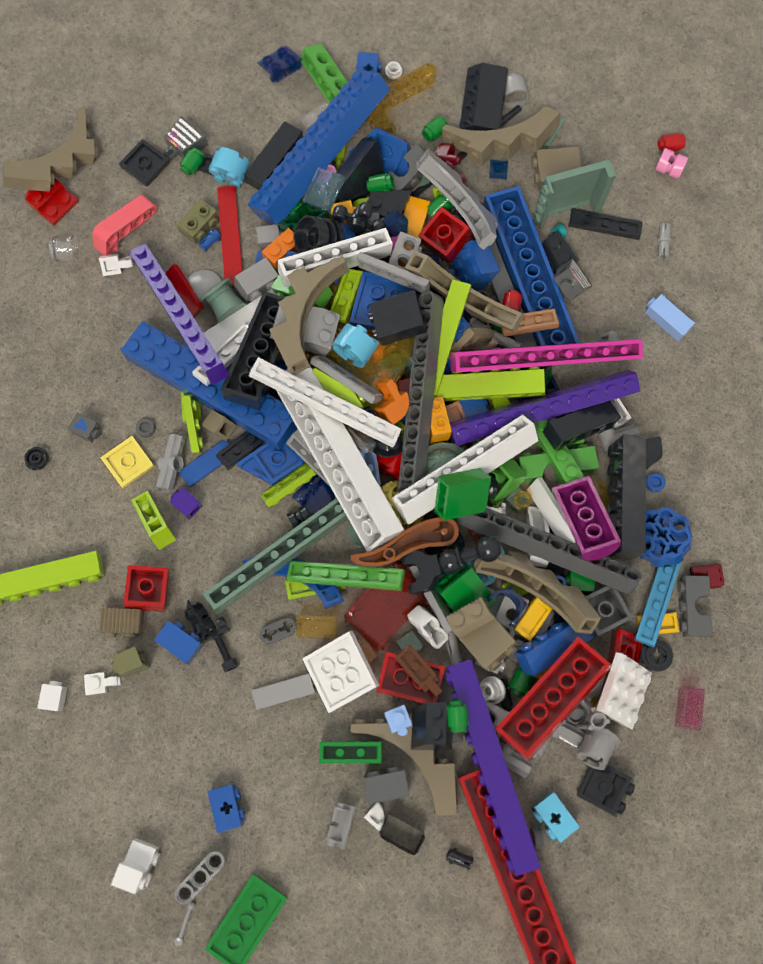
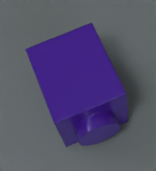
[170,487,203,520]

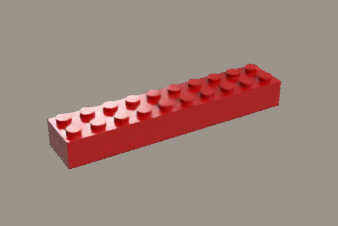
[457,769,576,964]

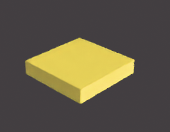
[100,436,154,488]

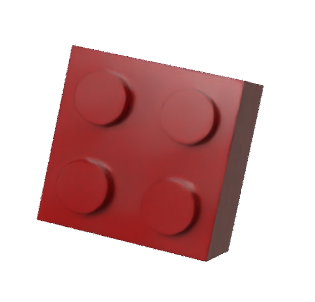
[418,207,473,264]
[123,565,169,612]

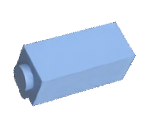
[645,294,696,341]
[384,705,412,736]

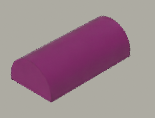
[552,476,621,561]

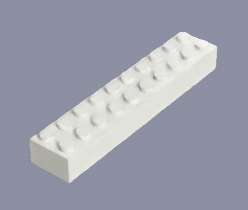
[276,367,404,552]

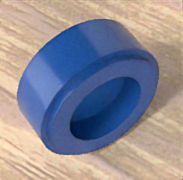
[646,473,665,493]

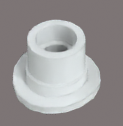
[480,676,506,704]

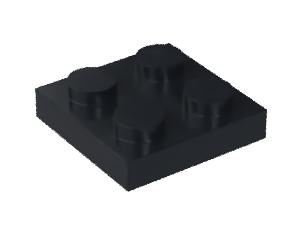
[119,139,170,187]

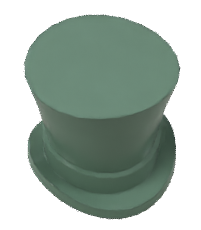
[200,278,247,323]

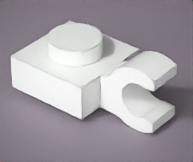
[99,254,134,276]
[84,672,121,695]

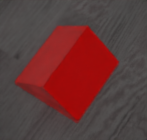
[608,629,642,669]

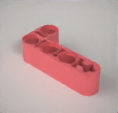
[93,195,157,256]

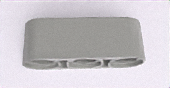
[175,850,227,904]

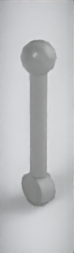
[174,901,195,946]

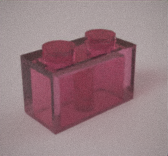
[674,686,705,731]

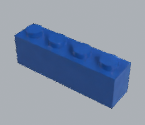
[515,620,596,676]

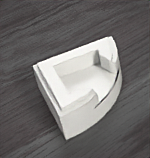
[364,802,384,832]

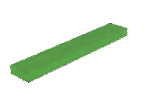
[286,561,405,591]

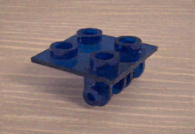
[257,46,302,83]
[292,472,336,515]

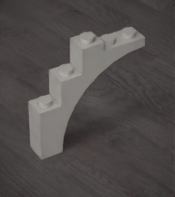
[416,149,498,250]

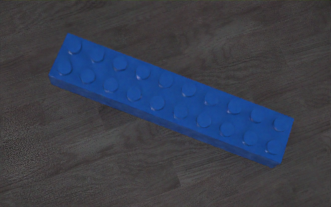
[247,70,390,226]
[483,186,580,346]
[121,321,296,450]

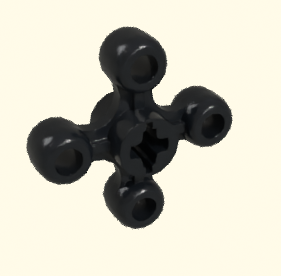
[332,202,386,236]

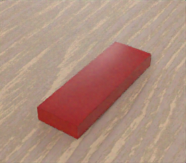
[165,264,204,318]

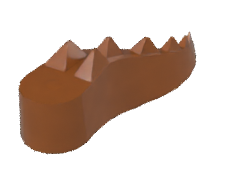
[351,517,459,566]

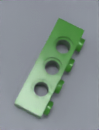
[300,44,348,103]

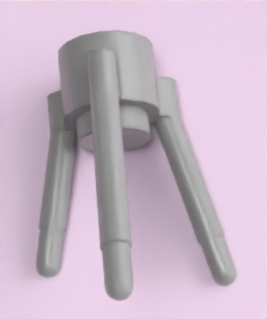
[574,698,610,730]

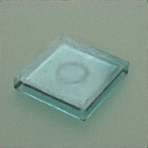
[303,167,346,212]

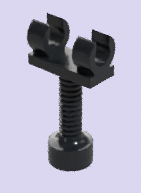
[203,616,239,672]

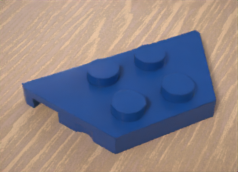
[349,127,409,177]
[236,426,304,486]

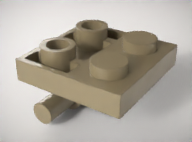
[449,328,498,359]

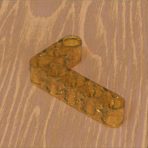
[366,64,436,136]

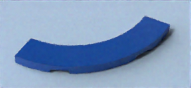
[243,557,344,609]

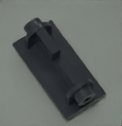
[184,600,216,642]

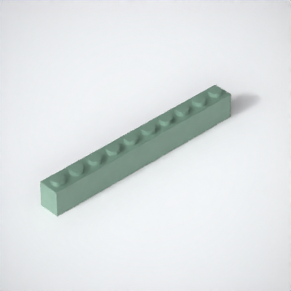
[203,498,349,614]

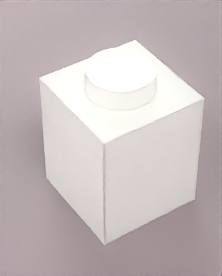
[37,681,68,712]

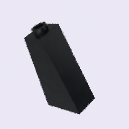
[326,138,385,204]

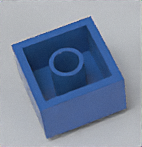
[452,240,500,291]

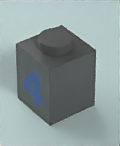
[68,413,101,443]

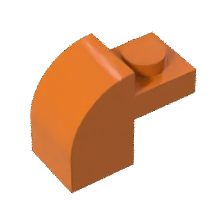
[374,379,409,425]

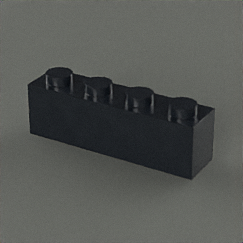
[244,121,303,191]
[543,401,621,450]

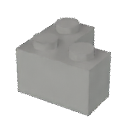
[234,258,278,305]

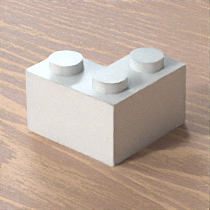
[111,839,161,894]

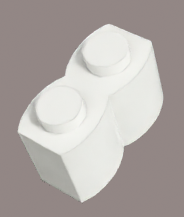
[408,605,448,649]

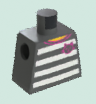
[163,115,208,160]
[554,258,592,300]

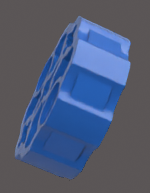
[639,507,692,567]

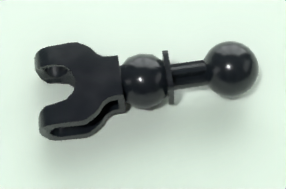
[400,536,502,595]

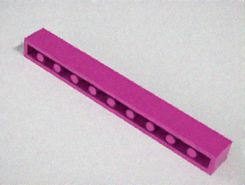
[450,339,643,372]

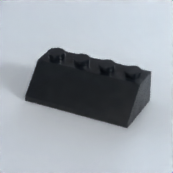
[459,63,508,131]

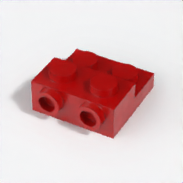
[25,178,79,226]

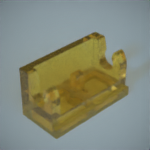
[296,616,337,639]

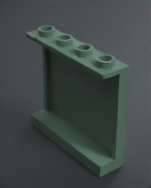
[533,159,616,229]

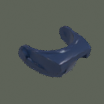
[487,585,527,627]

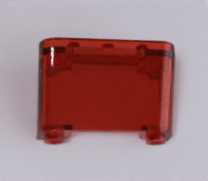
[343,560,429,652]

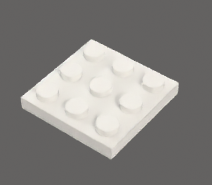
[303,631,380,713]
[596,652,652,730]

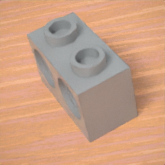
[388,231,422,272]

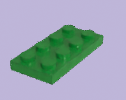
[204,873,288,964]

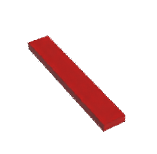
[217,186,242,288]

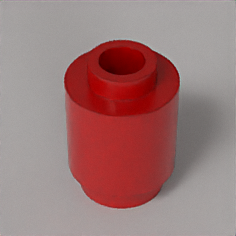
[657,133,686,153]
[502,290,523,312]

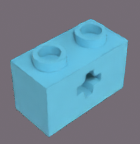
[532,791,580,843]

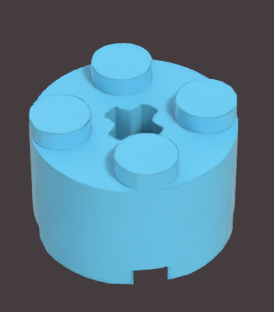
[209,147,250,188]
[332,323,379,368]

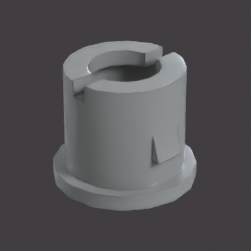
[577,728,621,770]

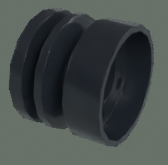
[294,215,344,253]

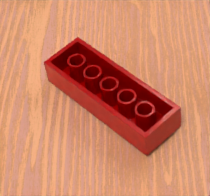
[495,637,611,762]

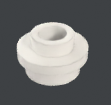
[385,61,402,79]

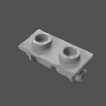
[326,802,356,849]

